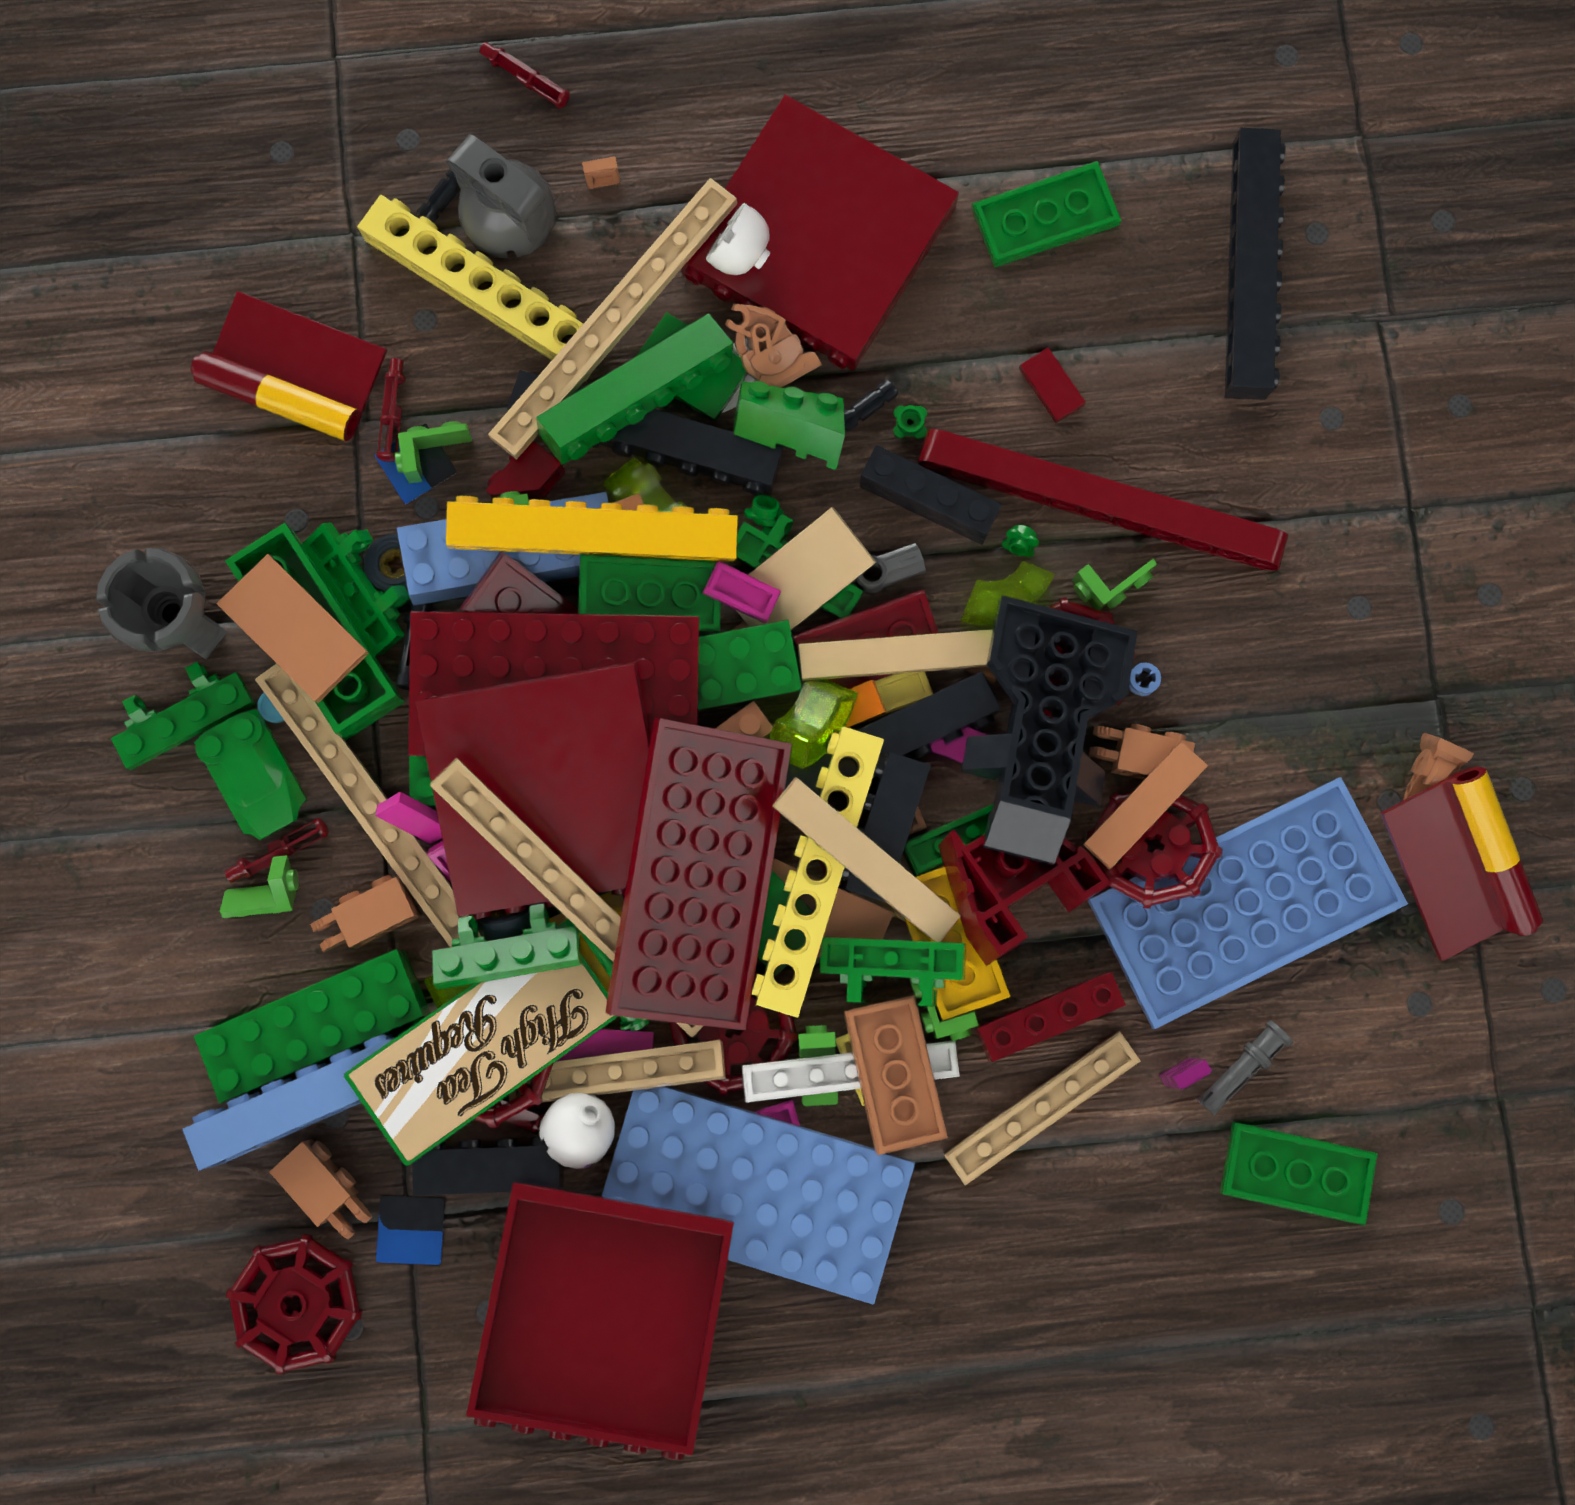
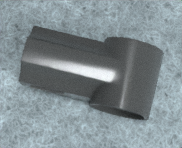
[856,543,926,594]

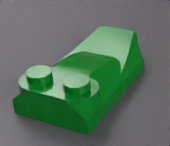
[194,709,308,840]

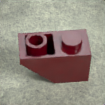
[485,441,566,501]

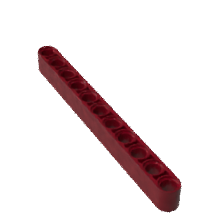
[918,429,1289,571]

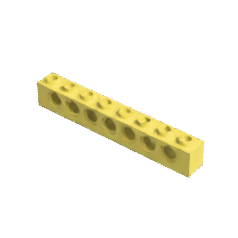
[357,195,592,382]
[751,726,884,1018]

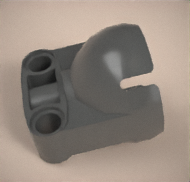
[446,134,556,259]
[97,548,228,660]

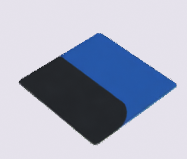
[375,424,457,504]
[376,1196,445,1265]

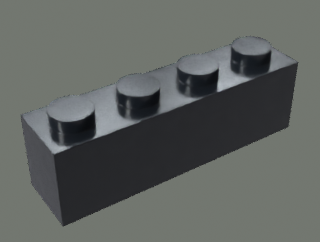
[859,445,1002,545]
[841,751,931,903]
[412,1137,564,1196]

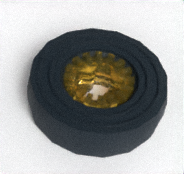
[364,534,408,593]
[475,903,538,940]

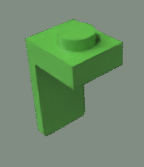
[395,421,472,484]
[1072,559,1157,610]
[220,855,299,918]
[909,978,979,1041]
[798,1025,838,1106]

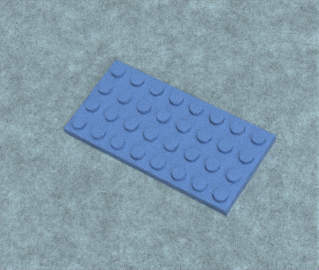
[1088,777,1408,1029]
[602,1086,915,1305]

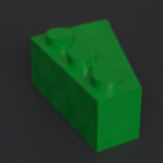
[734,381,845,470]

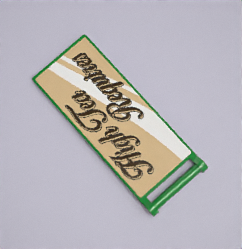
[344,919,618,1166]

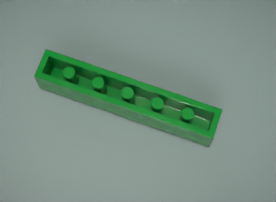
[536,313,733,465]

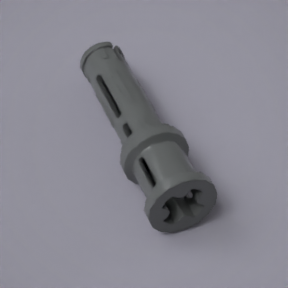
[1197,1020,1294,1116]

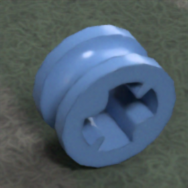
[1129,663,1161,696]

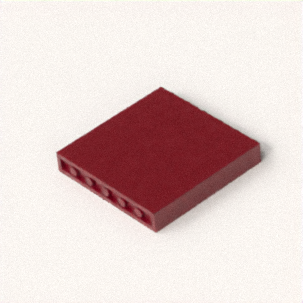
[681,94,959,371]
[415,661,651,919]
[466,1182,734,1460]

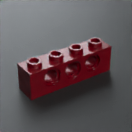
[974,972,1126,1062]

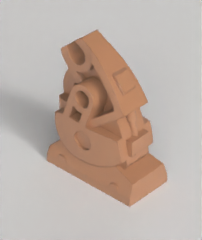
[725,304,822,388]
[1403,733,1474,801]

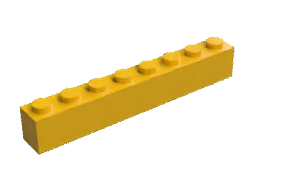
[446,496,738,562]

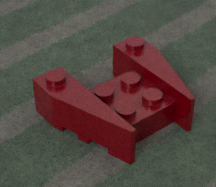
[938,830,1111,966]

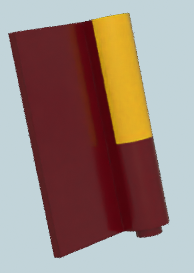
[190,291,388,442]
[1380,767,1543,961]

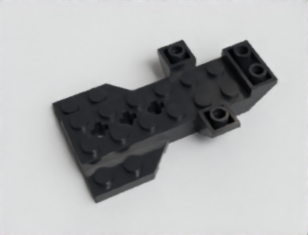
[961,595,1138,865]

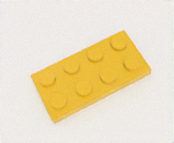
[904,867,1010,1021]

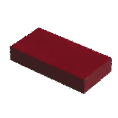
[1019,347,1086,423]

